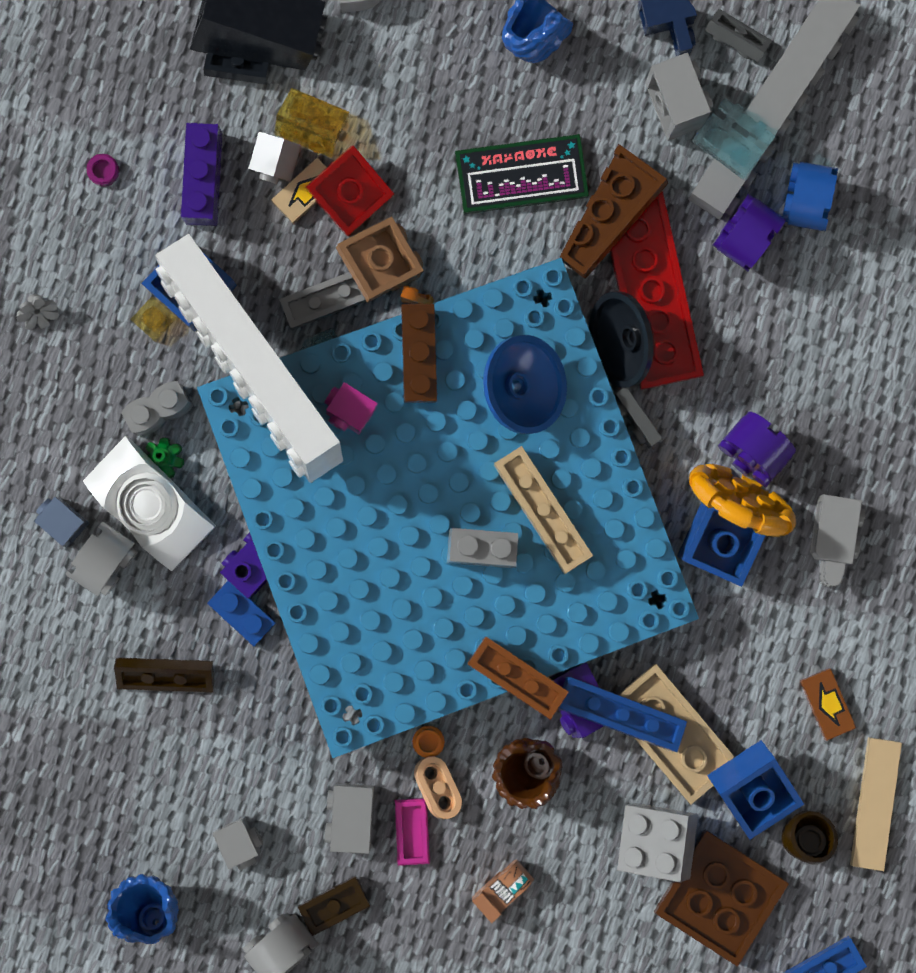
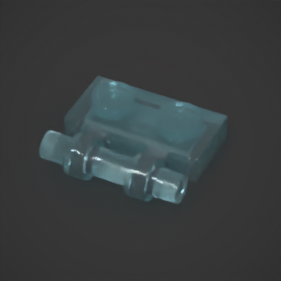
[692,98,776,179]

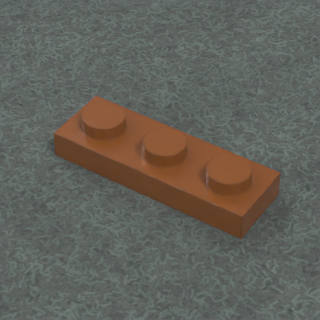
[467,636,569,720]

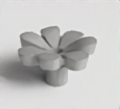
[17,294,59,330]

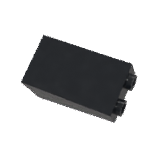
[190,0,328,71]

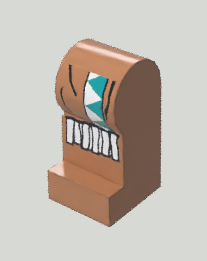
[472,859,534,923]

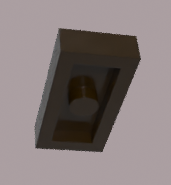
[298,875,371,936]

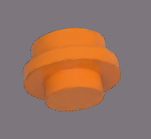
[412,726,445,758]

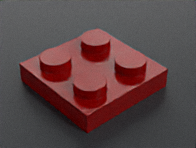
[304,145,394,236]

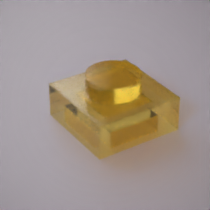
[130,297,176,342]

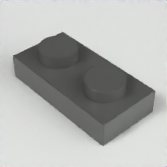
[705,9,772,63]
[614,388,662,448]

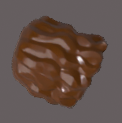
[492,738,562,809]

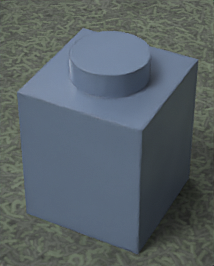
[34,497,90,547]

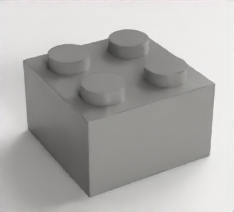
[645,52,713,141]
[617,803,698,882]

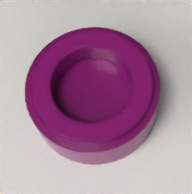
[86,154,119,187]

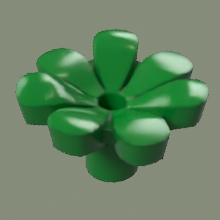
[146,437,184,478]

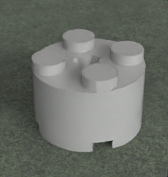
[65,522,138,597]
[243,912,319,973]

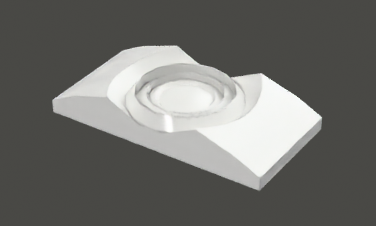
[83,436,216,571]

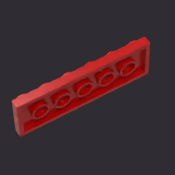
[610,191,704,390]

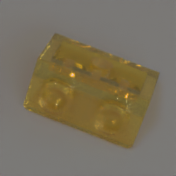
[274,88,350,157]

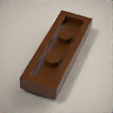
[401,304,437,403]

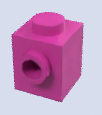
[324,382,378,435]

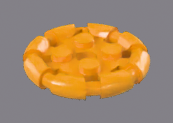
[689,464,796,537]

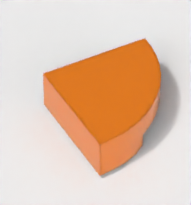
[401,286,435,304]

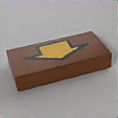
[799,668,856,740]

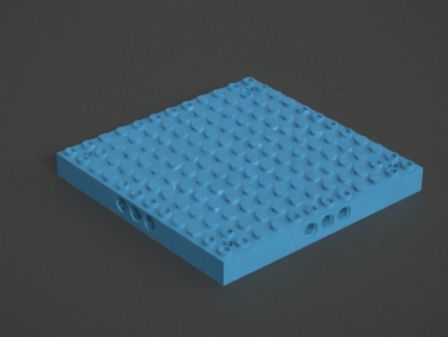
[197,257,699,758]

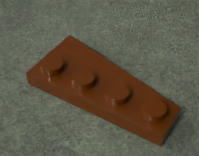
[560,144,668,279]

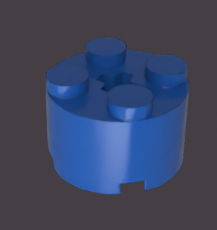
[782,162,838,232]

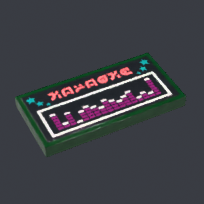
[455,134,589,215]

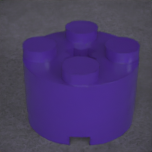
[713,194,786,272]
[718,411,796,487]

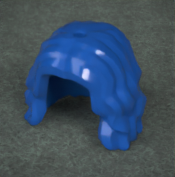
[502,0,573,63]
[105,874,179,945]

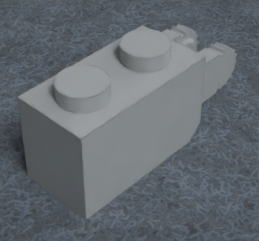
[810,494,865,587]

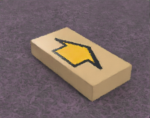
[271,157,327,225]

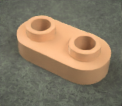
[414,756,462,819]

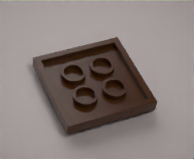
[654,829,789,967]

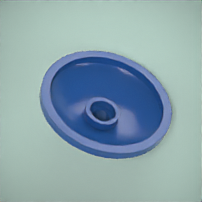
[483,335,567,434]

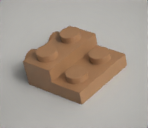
[336,216,424,303]

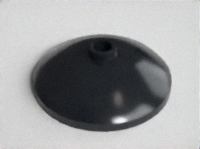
[589,291,655,388]

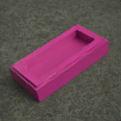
[395,798,430,865]

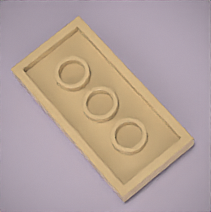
[618,664,734,805]

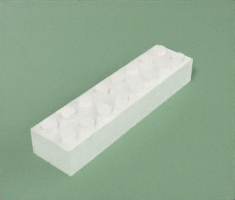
[155,234,343,483]

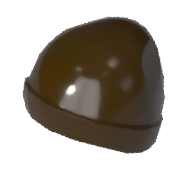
[781,811,838,865]

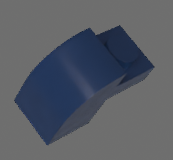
[637,0,697,56]

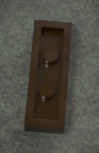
[114,658,214,692]

